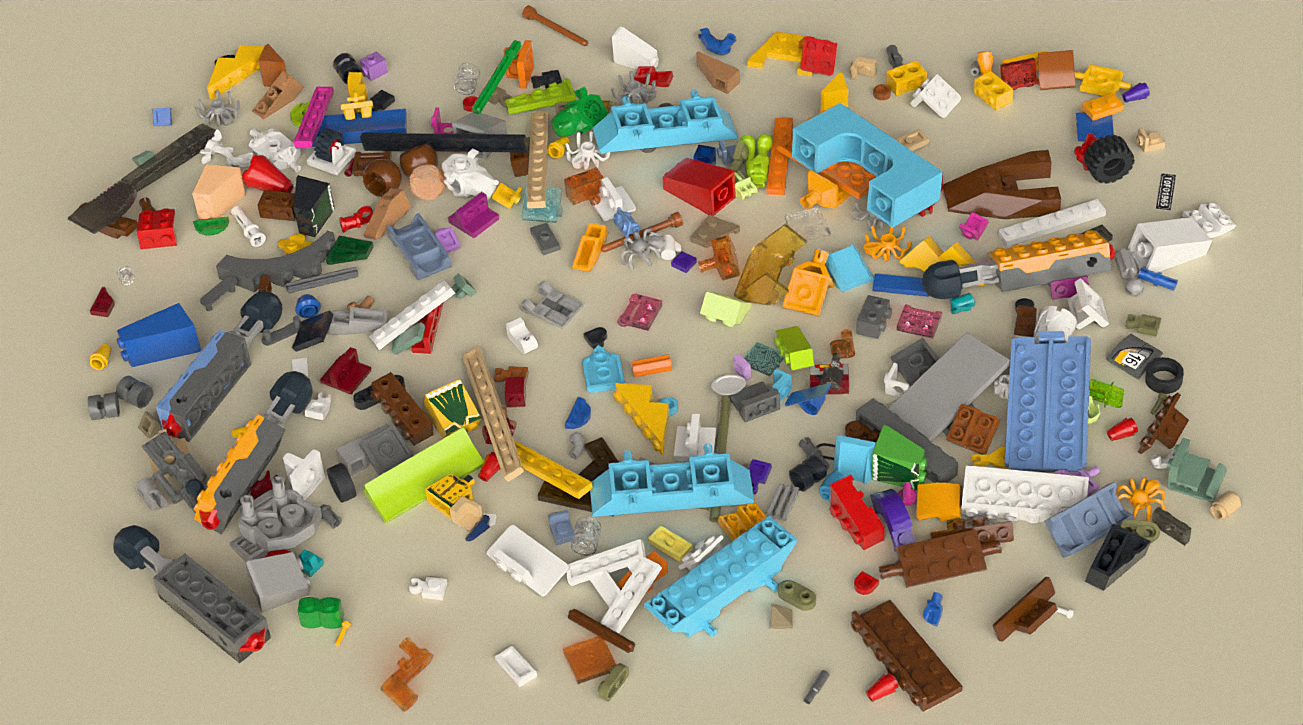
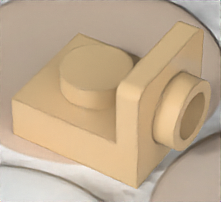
[849,56,877,80]
[1136,128,1165,152]

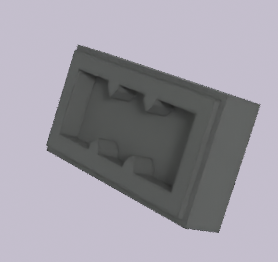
[530,223,560,255]

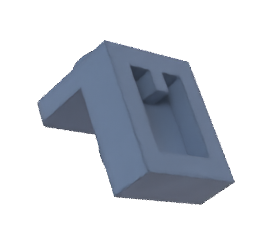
[717,140,736,165]
[548,510,576,545]

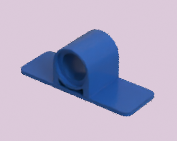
[785,383,832,415]

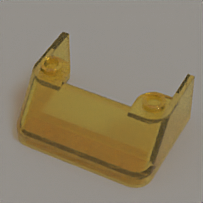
[734,224,808,306]

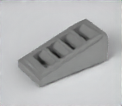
[230,536,268,562]

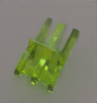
[1089,379,1124,408]

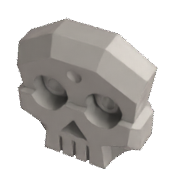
[239,476,322,551]

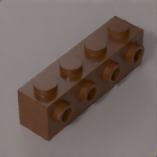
[371,372,434,446]

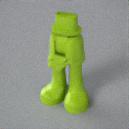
[739,134,773,188]

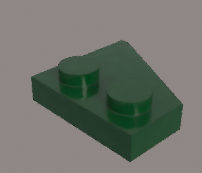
[326,235,374,265]

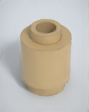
[1210,491,1241,520]

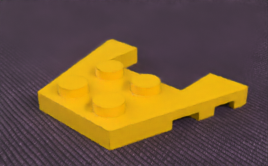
[747,31,813,76]

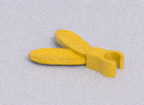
[970,446,1009,470]

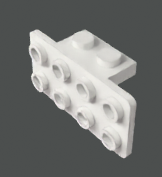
[487,525,569,596]

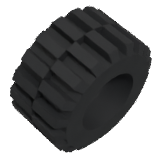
[1084,135,1135,184]

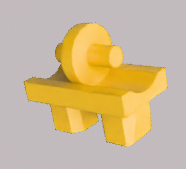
[341,91,373,120]

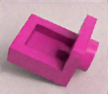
[959,212,989,240]

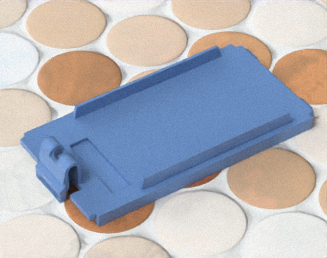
[1005,331,1091,472]

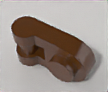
[845,421,879,443]

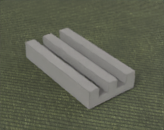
[767,483,799,522]

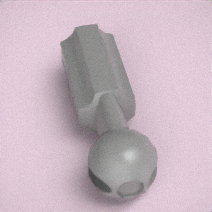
[1115,249,1144,296]

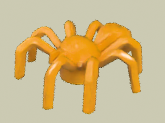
[863,226,912,262]
[1116,477,1165,521]

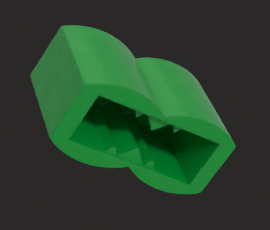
[297,597,344,629]

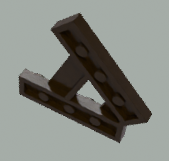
[537,437,619,517]

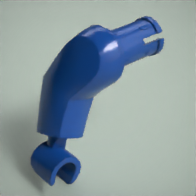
[698,28,736,56]

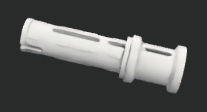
[231,206,266,247]

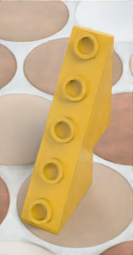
[207,45,265,100]
[899,236,985,287]
[613,383,670,455]

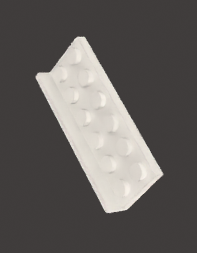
[961,466,1089,523]

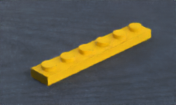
[513,439,593,499]

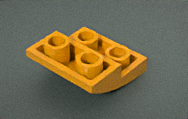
[916,482,961,522]
[718,502,766,541]

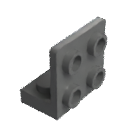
[729,382,780,422]

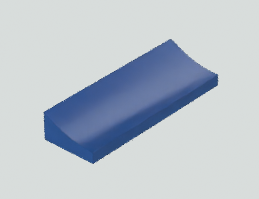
[302,109,407,147]

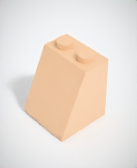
[192,164,246,220]

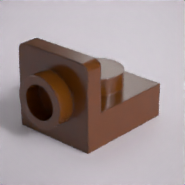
[1014,306,1037,337]

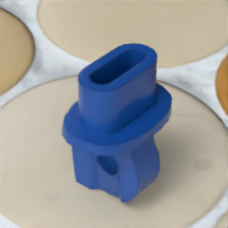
[923,592,943,627]

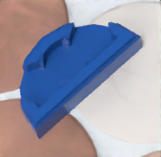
[565,397,591,429]

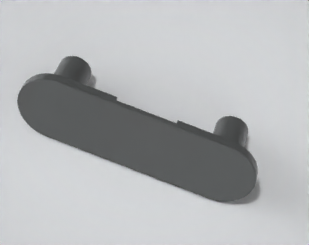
[200,276,237,311]
[261,316,302,346]

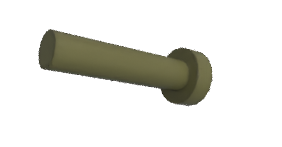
[1151,393,1167,415]

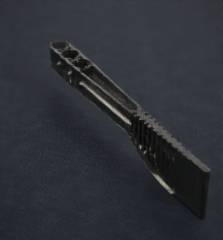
[68,123,216,234]

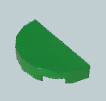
[193,217,229,236]

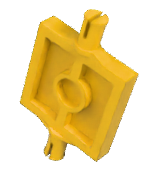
[1075,64,1132,96]

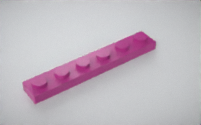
[294,87,334,149]

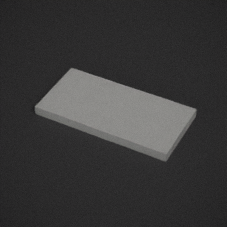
[888,332,1010,442]

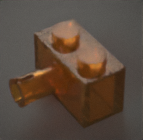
[564,167,604,206]
[698,235,740,281]

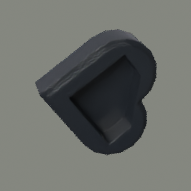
[583,327,607,349]

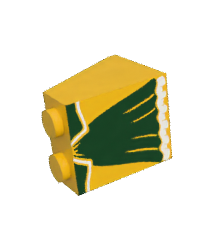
[422,379,481,439]

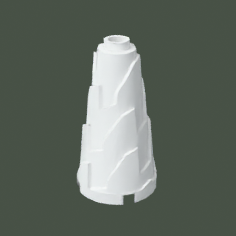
[1034,306,1077,344]

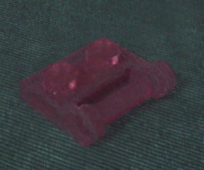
[617,294,662,331]
[897,304,943,338]

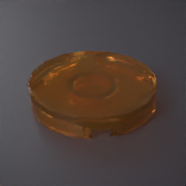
[409,164,445,200]

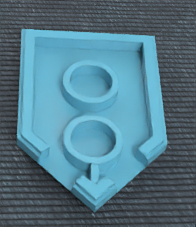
[582,345,625,393]

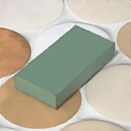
[391,322,425,354]

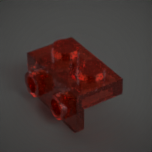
[1000,58,1040,90]

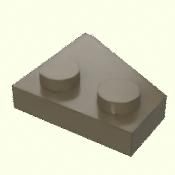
[691,215,740,248]

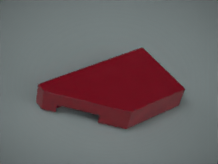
[90,287,115,317]

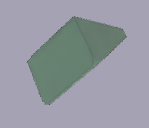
[132,151,157,170]

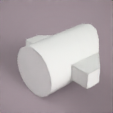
[657,234,681,260]

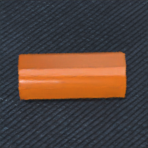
[631,354,672,377]

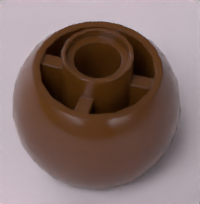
[400,143,438,180]
[363,158,402,197]

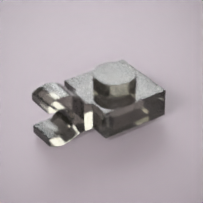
[821,355,844,390]

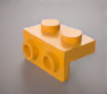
[1082,93,1124,121]

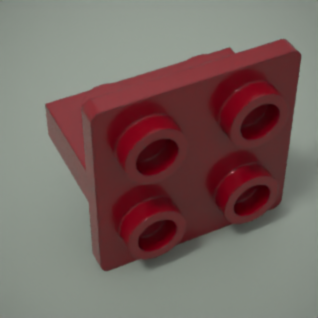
[320,347,372,395]

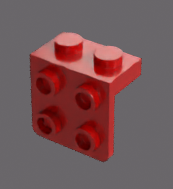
[798,36,837,76]
[137,208,177,249]

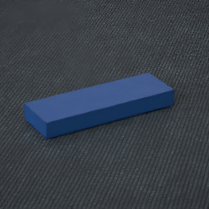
[873,273,929,297]

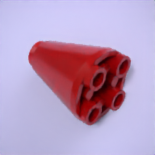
[242,154,294,193]

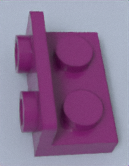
[1047,275,1089,300]

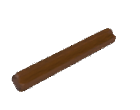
[568,609,635,653]

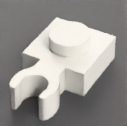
[305,392,331,420]
[409,577,447,600]

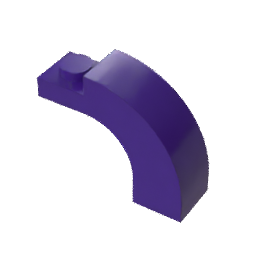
[870,489,915,552]

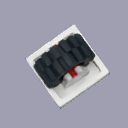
[307,128,356,175]

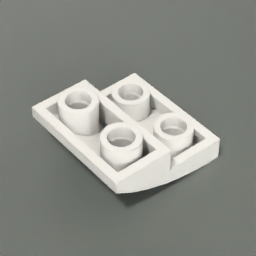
[1182,203,1236,238]

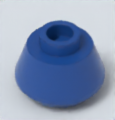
[295,294,321,318]

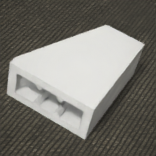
[612,26,659,69]

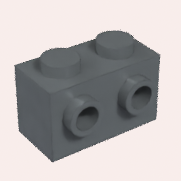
[856,295,892,339]

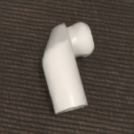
[1151,450,1174,469]

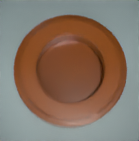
[873,84,891,100]

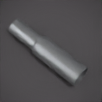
[804,670,830,704]

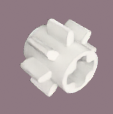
[994,375,1010,399]

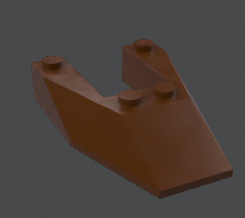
[943,150,1061,220]

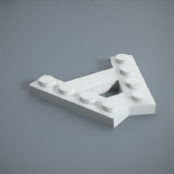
[566,539,662,633]

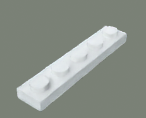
[369,280,455,350]

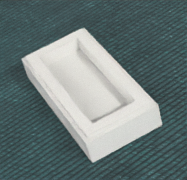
[495,646,537,687]

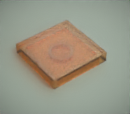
[563,636,616,684]

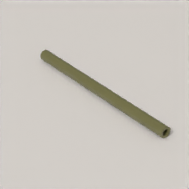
[710,396,731,523]

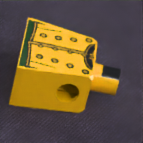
[425,474,475,519]

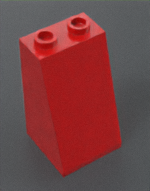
[662,158,736,216]

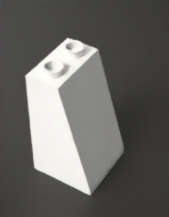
[1127,217,1212,273]

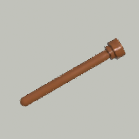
[522,5,588,46]
[601,212,683,252]

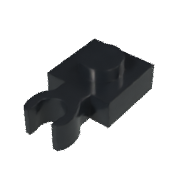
[531,70,562,88]
[370,90,395,111]

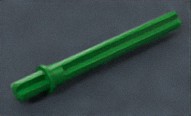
[472,40,522,114]

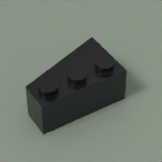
[1085,524,1151,591]

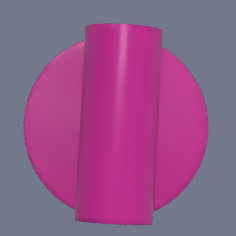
[898,482,917,506]

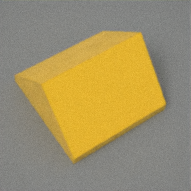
[821,72,848,112]

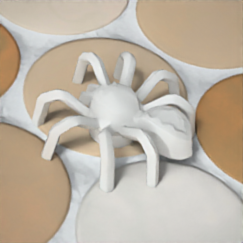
[565,131,610,170]

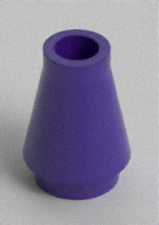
[1122,82,1150,103]

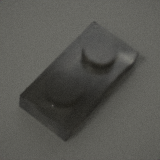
[1152,507,1192,546]

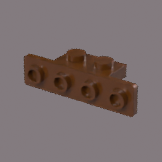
[1138,393,1189,454]
[931,515,1014,544]
[993,577,1058,642]

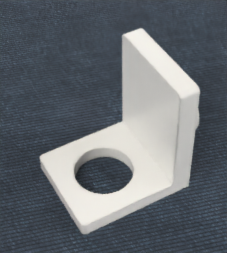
[884,363,909,397]

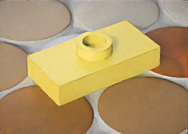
[648,526,693,562]

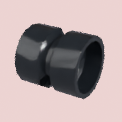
[333,53,362,84]
[789,455,827,492]

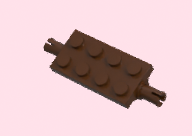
[879,529,1002,588]

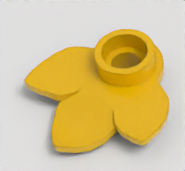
[278,233,313,255]

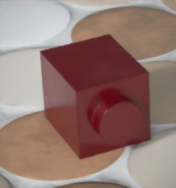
[504,377,526,408]

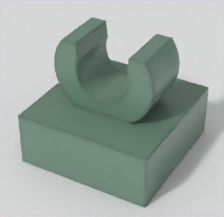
[452,273,477,299]

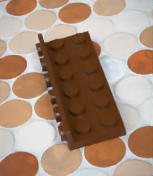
[850,600,963,712]

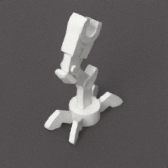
[200,129,253,167]

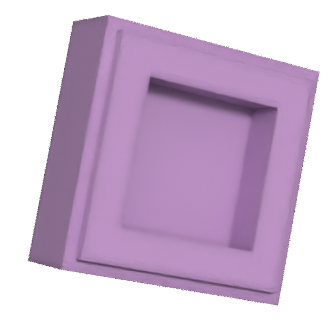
[733,354,751,381]

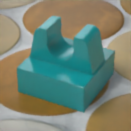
[299,549,324,578]

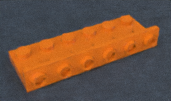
[778,137,876,199]

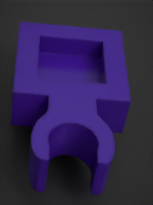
[748,459,772,494]

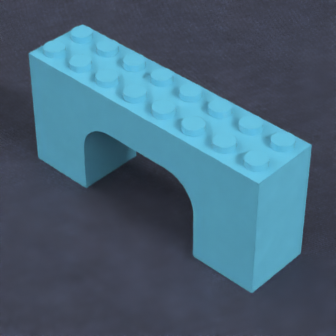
[792,103,943,228]

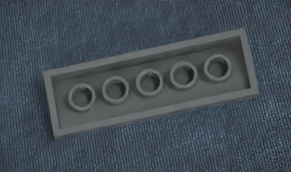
[890,338,975,437]

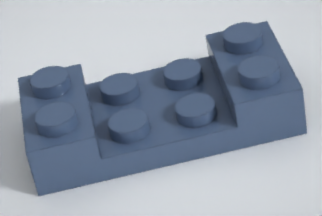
[386,213,451,280]
[1044,482,1134,558]

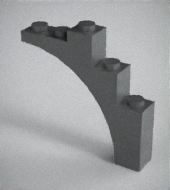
[216,230,336,292]

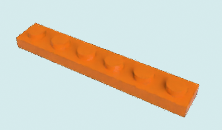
[766,117,793,195]

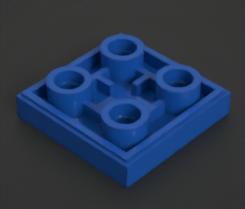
[1076,113,1114,142]

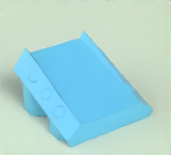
[826,244,874,292]
[833,435,875,484]

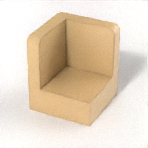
[450,496,483,531]

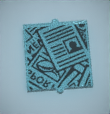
[744,342,784,376]

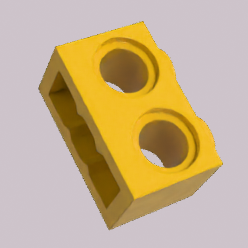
[886,60,927,96]
[974,71,1013,111]

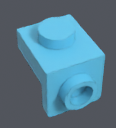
[772,369,792,401]

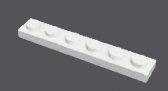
[998,199,1106,247]

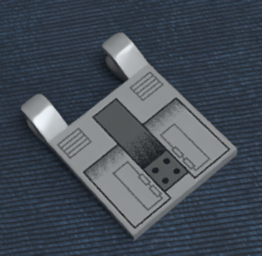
[521,281,583,329]

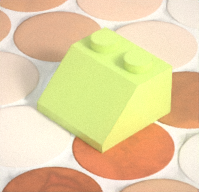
[700,292,752,327]

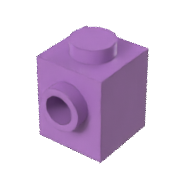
[360,51,388,81]

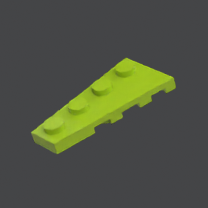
[505,78,576,115]

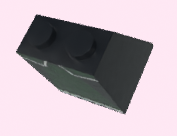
[294,175,335,237]

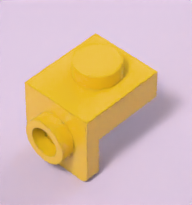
[492,183,522,209]

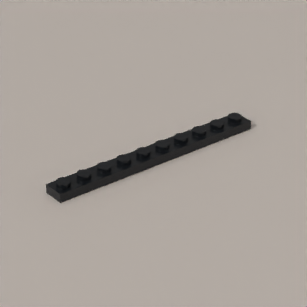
[360,133,529,153]

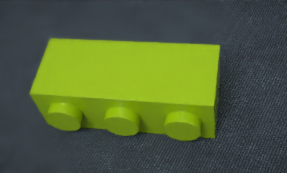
[774,326,814,370]

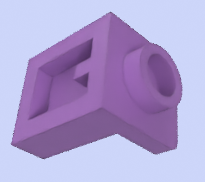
[434,227,461,253]

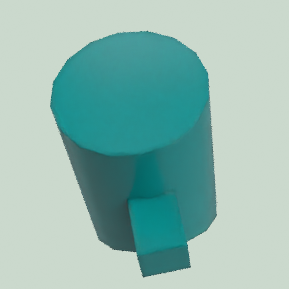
[950,293,975,314]

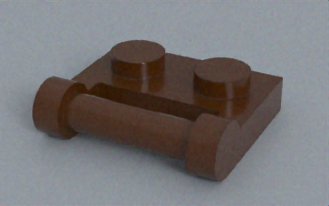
[353,151,391,176]

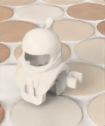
[442,149,499,200]

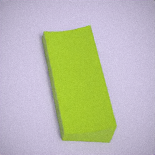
[364,427,484,524]

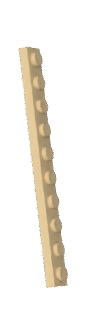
[527,111,549,208]
[462,345,524,482]

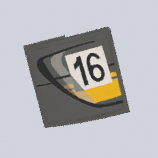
[1106,334,1163,380]

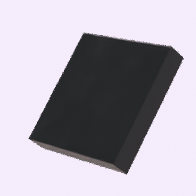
[292,310,334,352]

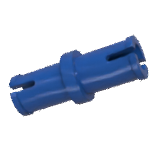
[1138,267,1178,291]

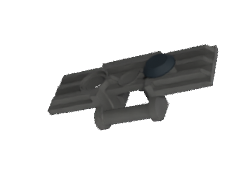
[142,431,208,513]

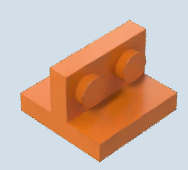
[503,40,534,89]

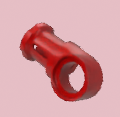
[339,206,374,233]

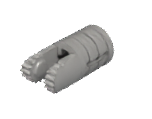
[135,478,168,510]

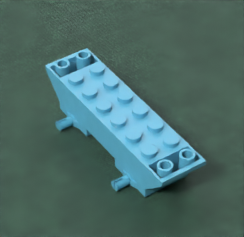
[593,90,738,153]
[590,444,754,517]
[644,515,797,638]

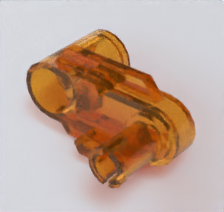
[381,637,434,712]

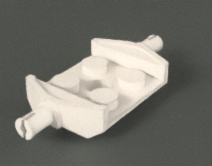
[249,128,302,172]

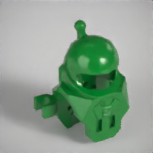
[551,86,608,137]

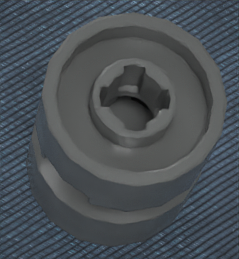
[116,376,153,409]
[88,392,120,420]

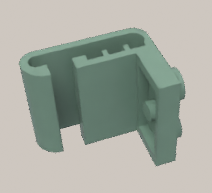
[1166,438,1227,502]

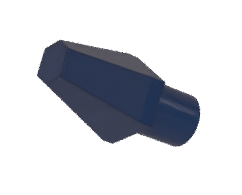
[465,515,490,542]

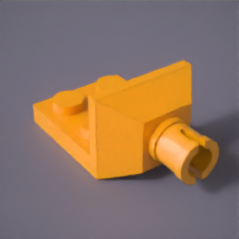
[800,170,852,210]
[782,249,834,317]

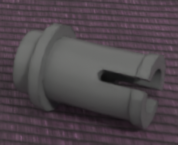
[320,504,342,529]

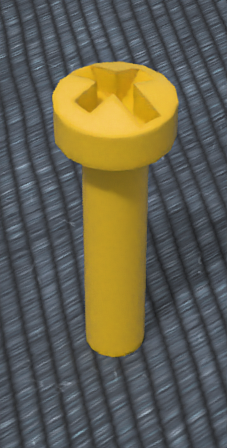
[335,621,351,646]

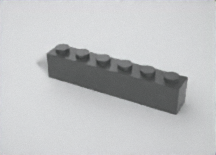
[856,398,958,483]

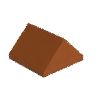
[258,44,287,87]

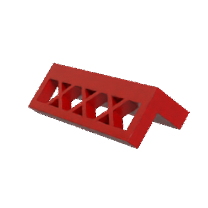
[412,284,444,354]

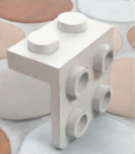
[910,74,961,118]

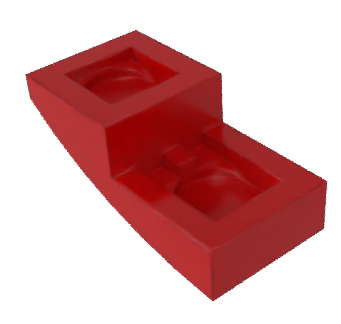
[634,66,674,87]

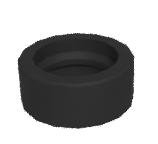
[1145,357,1184,394]
[327,463,357,503]

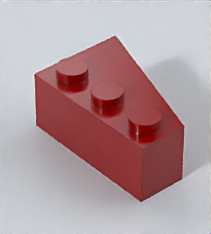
[829,475,885,550]

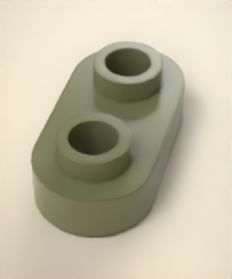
[1119,520,1160,543]
[778,580,816,611]
[598,663,629,702]

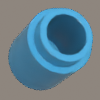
[819,471,845,501]

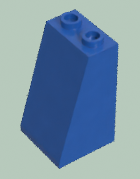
[116,303,201,367]

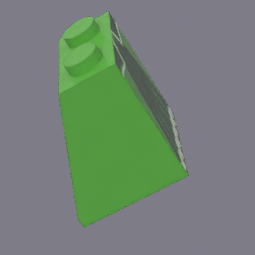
[872,425,927,490]

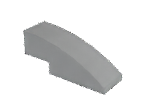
[329,307,388,335]

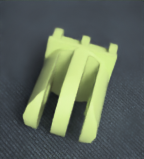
[735,170,758,200]

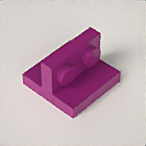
[448,192,499,238]

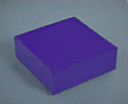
[671,251,697,273]

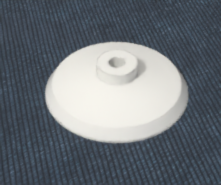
[711,374,746,395]

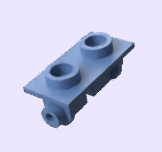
[614,207,641,238]

